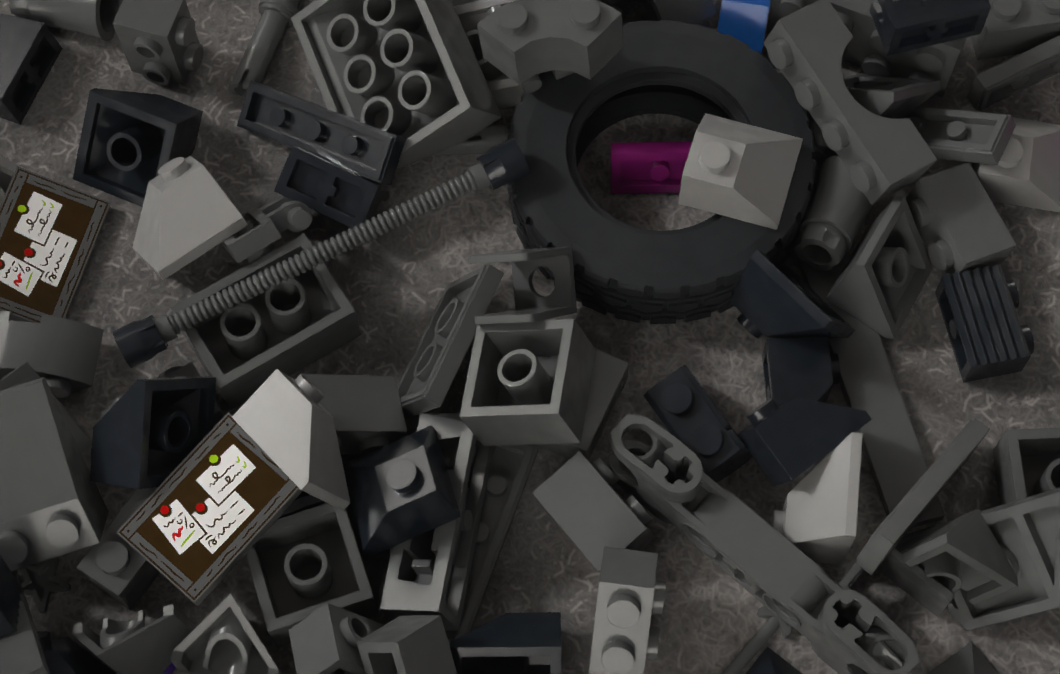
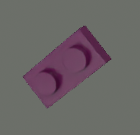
[610,141,692,194]

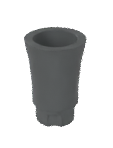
[9,0,123,41]
[794,156,876,271]

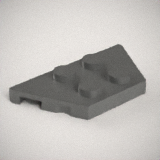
[896,488,1060,631]

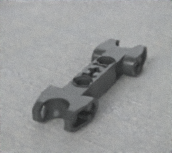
[608,414,920,674]

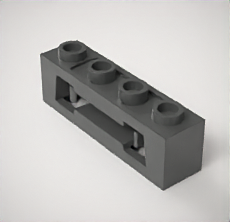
[378,413,494,631]

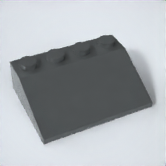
[291,0,502,181]
[0,377,109,571]

